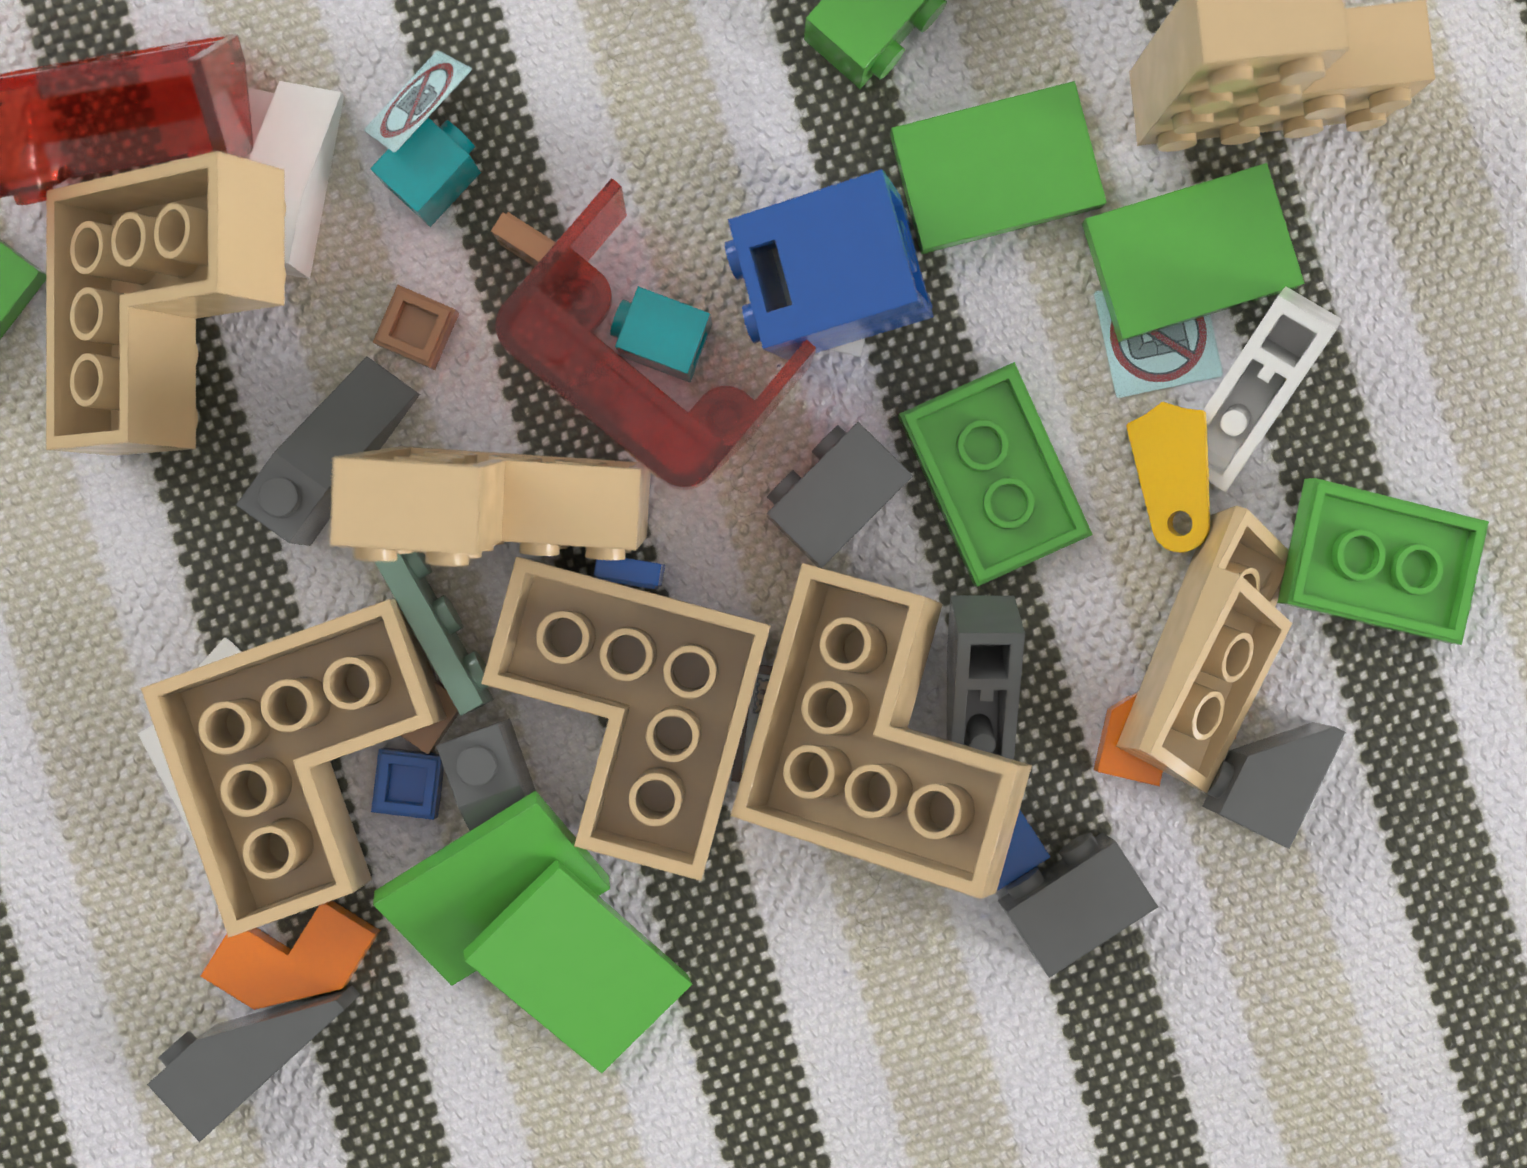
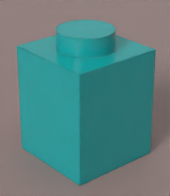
[370,117,481,227]
[610,286,712,383]

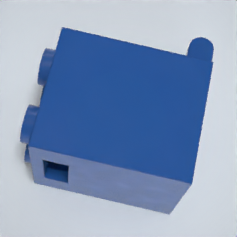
[725,169,934,361]

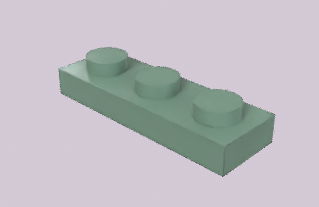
[374,551,494,716]

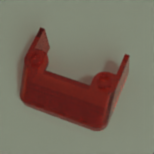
[0,34,254,205]
[496,178,816,490]

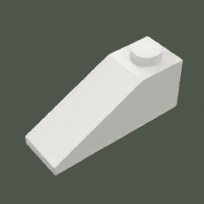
[248,81,344,279]
[1204,286,1341,492]

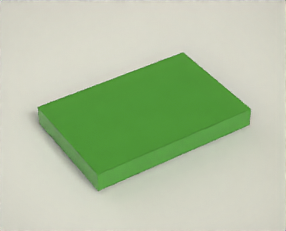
[890,81,1107,254]
[1081,163,1304,343]
[898,362,1093,587]
[1277,478,1489,645]
[373,790,610,986]
[463,859,692,1074]

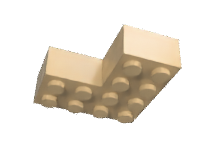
[1129,0,1435,152]
[46,151,286,456]
[330,446,651,566]
[481,557,771,881]
[731,563,1032,899]
[141,599,447,938]

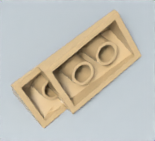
[1116,506,1292,793]

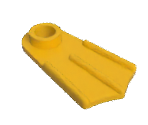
[1126,402,1210,552]

